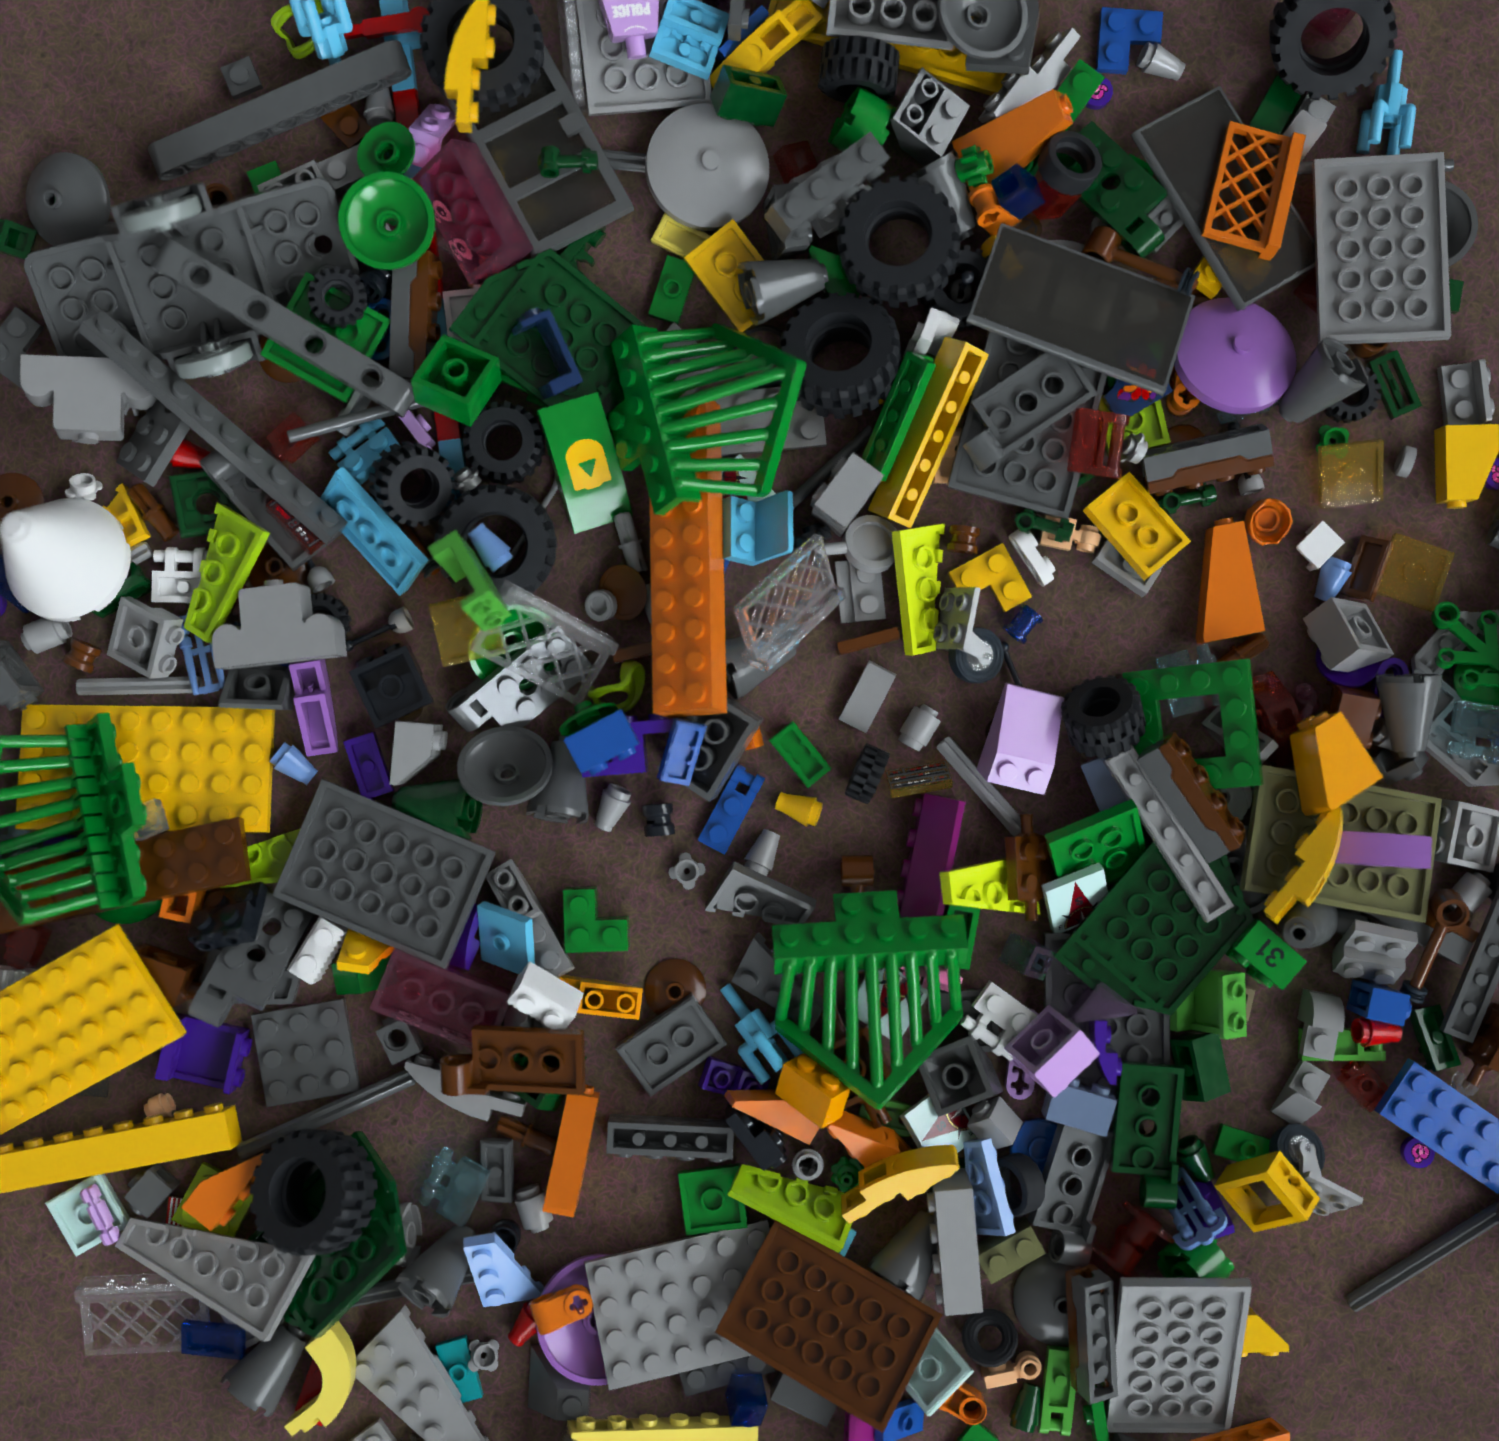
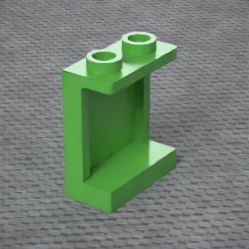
[428,530,511,631]
[1170,968,1247,1040]

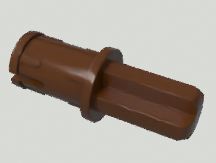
[127,483,180,542]
[1211,632,1270,663]
[495,1115,558,1157]

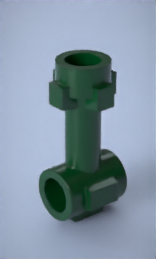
[537,146,598,178]
[1157,482,1217,515]
[1014,508,1075,543]

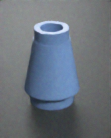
[468,523,513,572]
[1314,556,1352,601]
[269,742,318,786]

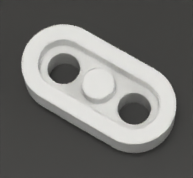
[1008,529,1056,587]

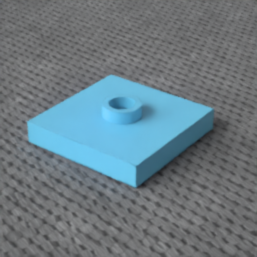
[477,901,535,974]

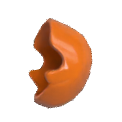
[1244,498,1293,546]

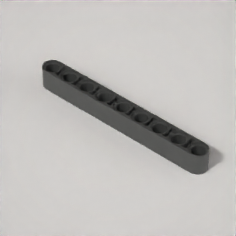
[147,40,412,181]

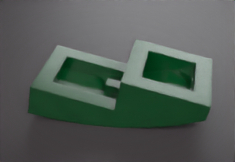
[1248,75,1301,146]
[0,219,38,260]

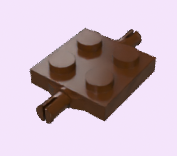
[1005,814,1056,921]
[1464,1002,1499,1087]

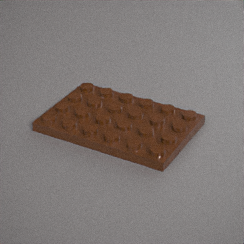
[715,1220,942,1433]

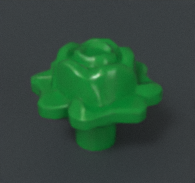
[831,1156,864,1192]

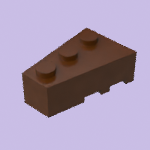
[1321,680,1382,750]

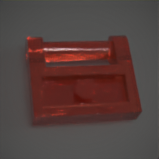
[1067,408,1130,479]

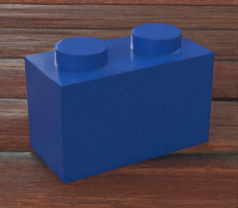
[563,709,640,776]
[1346,979,1412,1026]

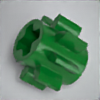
[955,145,994,187]

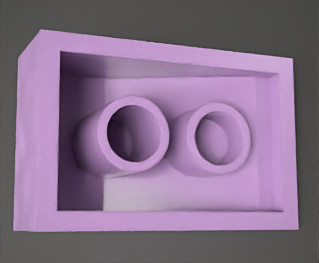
[976,683,1064,795]

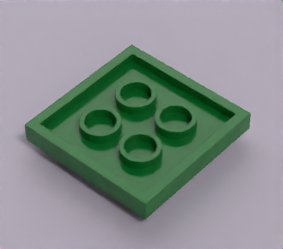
[260,272,391,404]
[1044,799,1146,886]

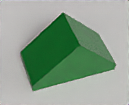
[331,953,398,995]

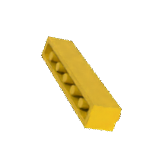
[868,337,989,529]

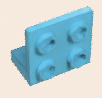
[723,490,794,566]

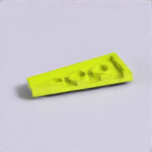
[891,523,945,656]
[940,858,1041,915]

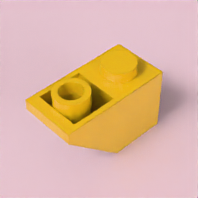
[1242,1306,1289,1357]

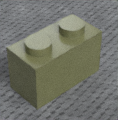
[977,1217,1046,1285]

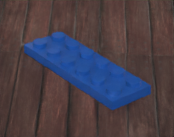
[1374,1058,1499,1195]

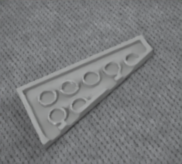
[115,1217,315,1342]
[355,1304,490,1441]

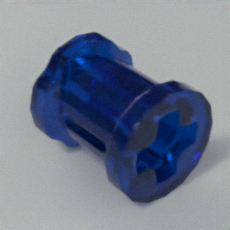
[1002,603,1044,644]

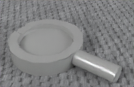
[812,515,897,573]

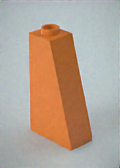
[952,89,1073,191]
[1196,517,1265,644]
[542,1084,600,1218]

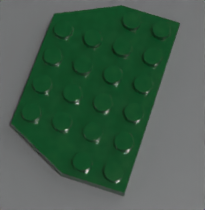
[448,248,647,433]
[1053,840,1254,1015]
[248,1131,407,1338]

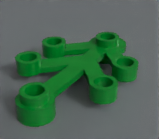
[1431,601,1499,691]

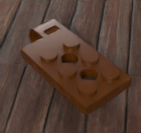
[440,1025,585,1096]

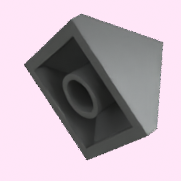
[218,663,294,710]

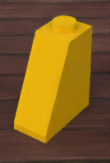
[1434,424,1499,509]

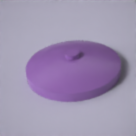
[1174,298,1296,414]
[536,1254,610,1386]

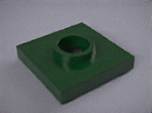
[169,471,242,539]

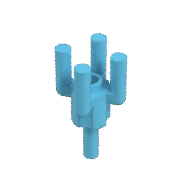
[289,0,353,65]
[1356,50,1416,155]
[720,983,804,1085]

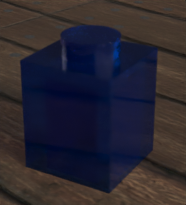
[991,163,1045,220]
[725,1374,768,1427]

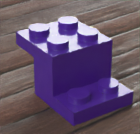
[582,714,673,777]

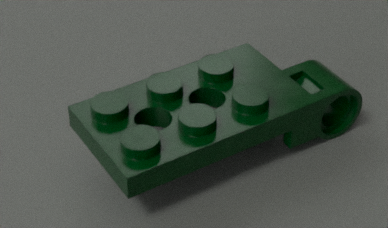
[1056,121,1167,258]
[1110,1061,1185,1210]

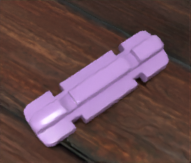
[80,1184,121,1246]

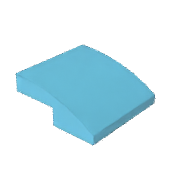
[649,0,729,80]

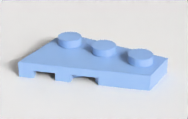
[964,1138,1015,1236]
[463,1232,544,1307]

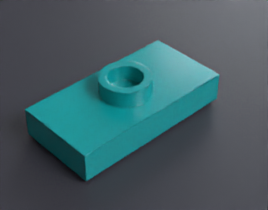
[435,1334,484,1403]

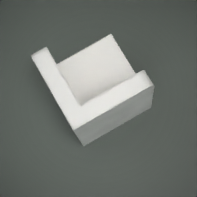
[1296,520,1345,571]

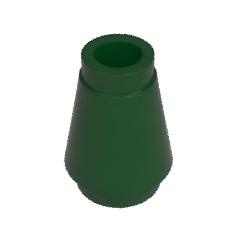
[1177,1135,1215,1183]
[1008,1382,1041,1433]

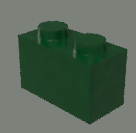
[710,65,787,127]
[1170,1030,1231,1102]

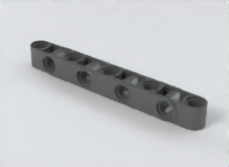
[151,238,414,418]

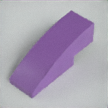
[289,659,338,757]
[1335,831,1432,869]

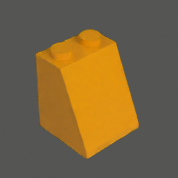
[1289,711,1383,816]

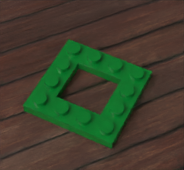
[1122,659,1264,789]

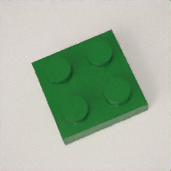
[678,1163,748,1236]

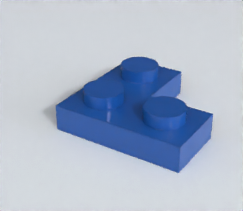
[1096,7,1163,75]

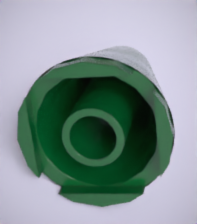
[392,778,483,840]

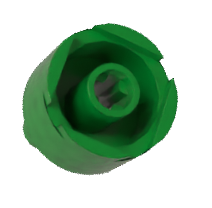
[828,86,897,152]
[1157,1238,1234,1278]

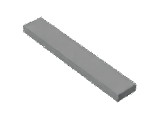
[1103,744,1234,923]

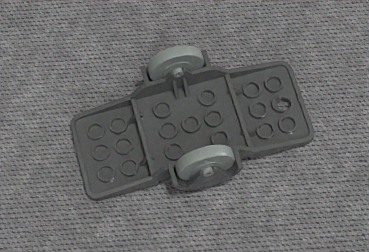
[24,178,361,380]

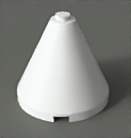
[0,498,131,622]

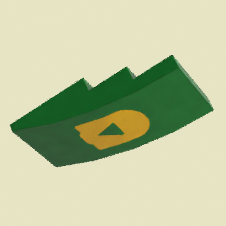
[537,392,633,534]

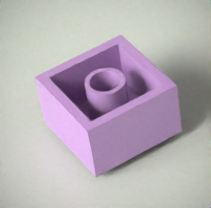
[1004,1005,1100,1098]

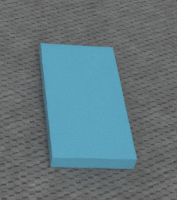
[320,467,428,596]

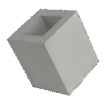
[967,1096,1023,1149]

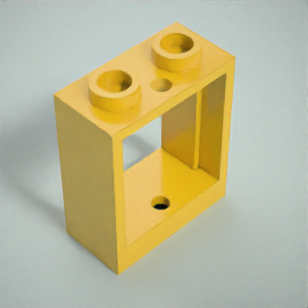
[1214,1151,1320,1232]

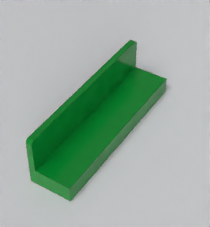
[861,351,936,482]

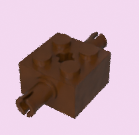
[134,943,204,1007]
[819,1006,892,1129]

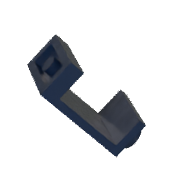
[511,307,583,400]

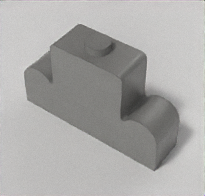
[20,355,157,444]
[212,580,347,670]

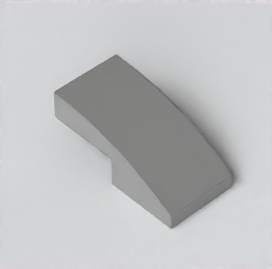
[839,660,897,733]

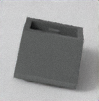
[890,68,970,167]

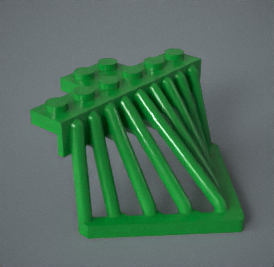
[607,323,806,515]
[0,713,147,925]
[772,890,969,1110]

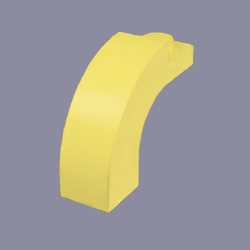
[284,1321,357,1436]

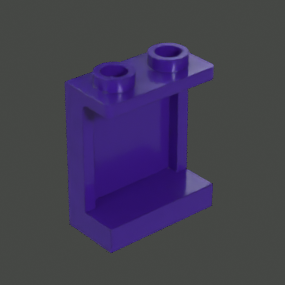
[155,1013,252,1094]

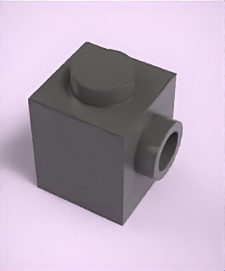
[123,1163,181,1218]

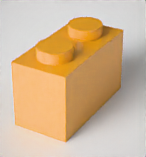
[775,1053,850,1129]

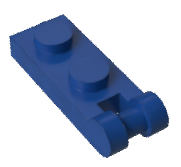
[698,764,765,855]

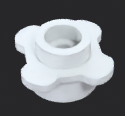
[65,473,103,501]

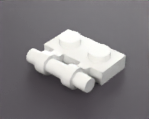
[151,547,208,603]
[960,980,1038,1061]

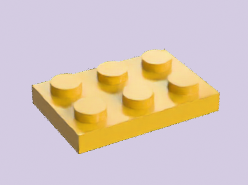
[683,219,764,333]
[1083,471,1191,581]

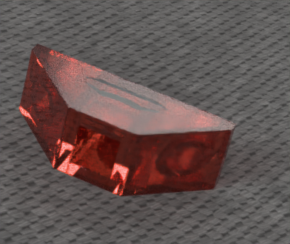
[1252,671,1302,767]

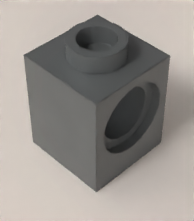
[376,1012,425,1065]

